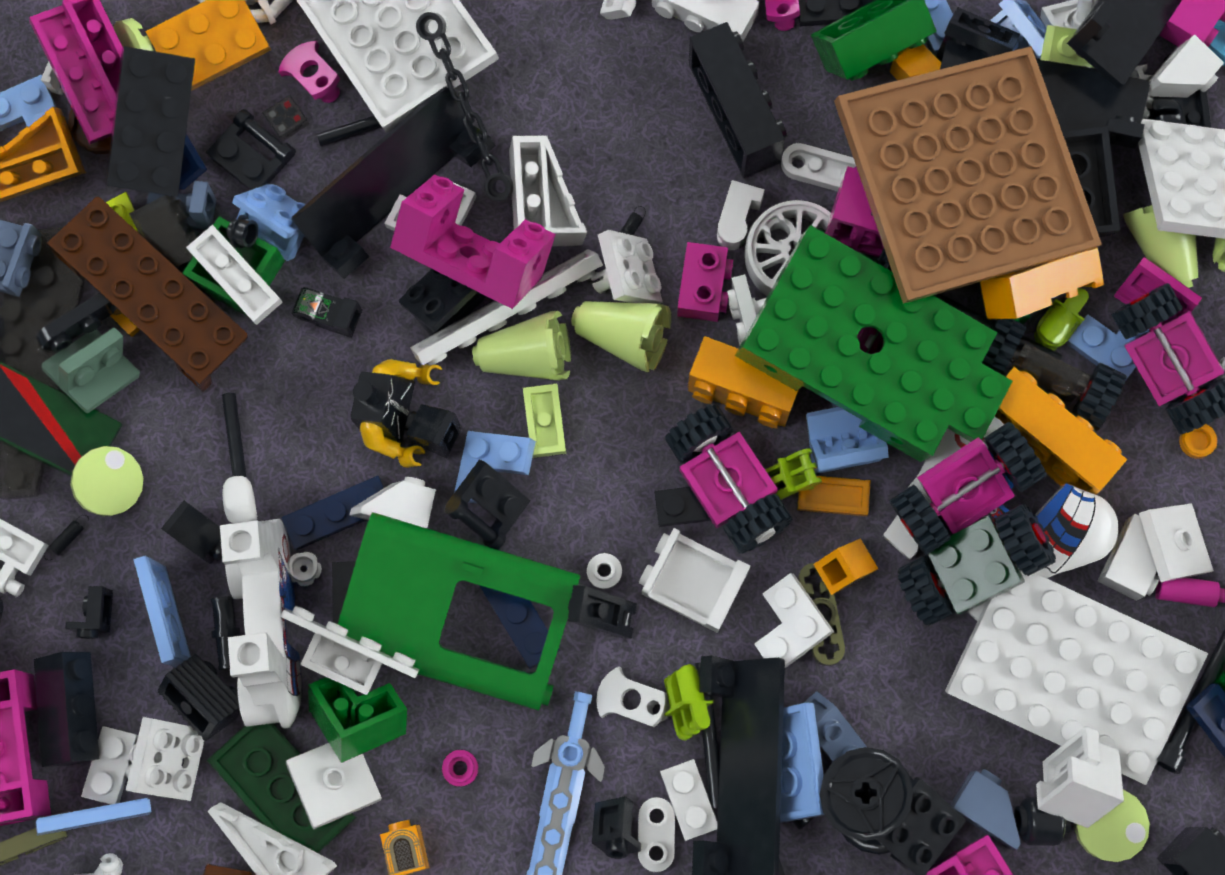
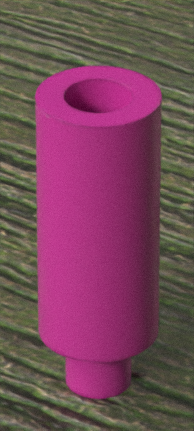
[1155,576,1225,608]

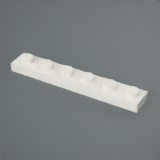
[410,249,603,365]

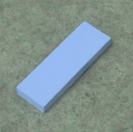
[35,798,152,836]

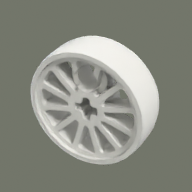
[744,200,831,296]

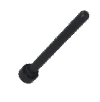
[1156,629,1225,774]

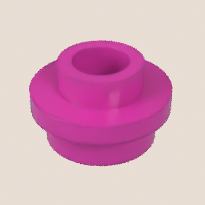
[442,750,479,787]

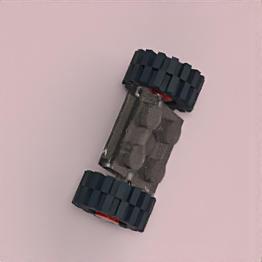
[982,319,1127,432]

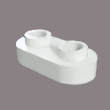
[638,797,675,872]

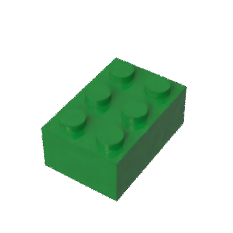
[811,0,937,81]

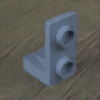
[144,181,217,230]
[804,691,867,762]

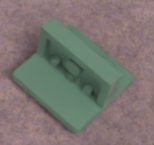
[42,327,140,413]

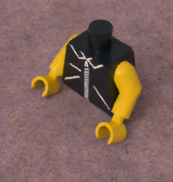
[351,359,442,468]

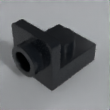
[65,586,113,639]
[592,796,641,859]

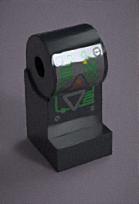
[292,287,363,338]

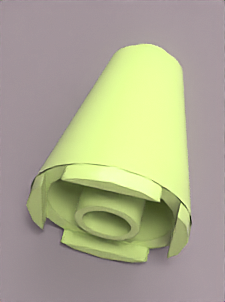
[1123,205,1199,288]
[571,301,671,372]
[472,311,571,380]

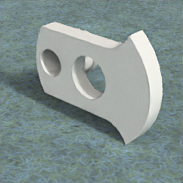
[596,666,670,727]

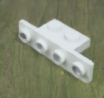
[280,606,420,695]

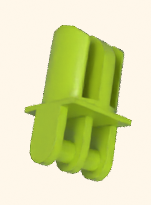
[1034,288,1089,351]
[765,448,822,500]
[664,664,713,741]

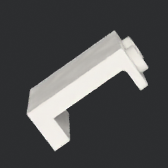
[639,528,751,633]

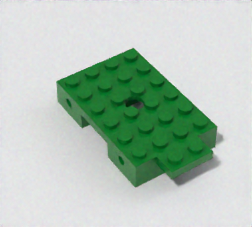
[735,225,1013,462]

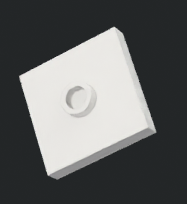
[1139,503,1214,582]
[286,743,382,830]

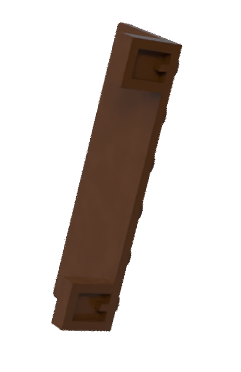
[47,197,248,392]

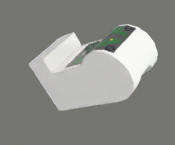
[717,180,765,250]

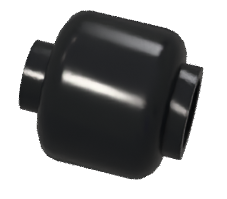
[1013,797,1071,846]

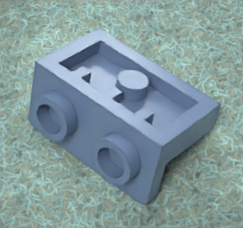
[0,220,42,297]

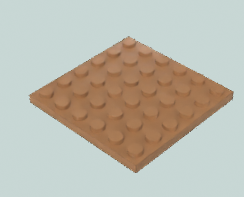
[834,46,1102,304]

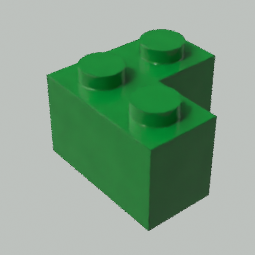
[308,677,407,763]

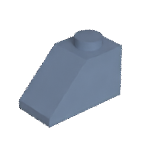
[950,769,1021,850]

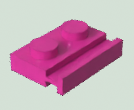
[1114,257,1202,323]

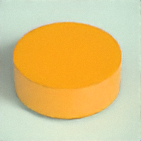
[1179,424,1218,459]

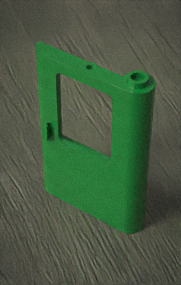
[338,512,580,711]

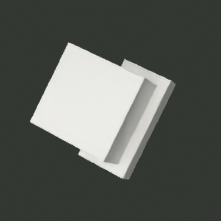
[1036,726,1124,828]

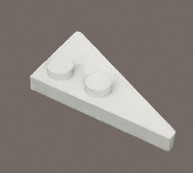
[208,802,337,875]

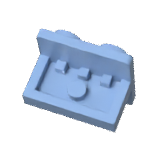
[232,184,306,261]
[806,407,889,474]

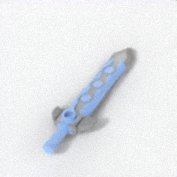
[526,691,605,875]

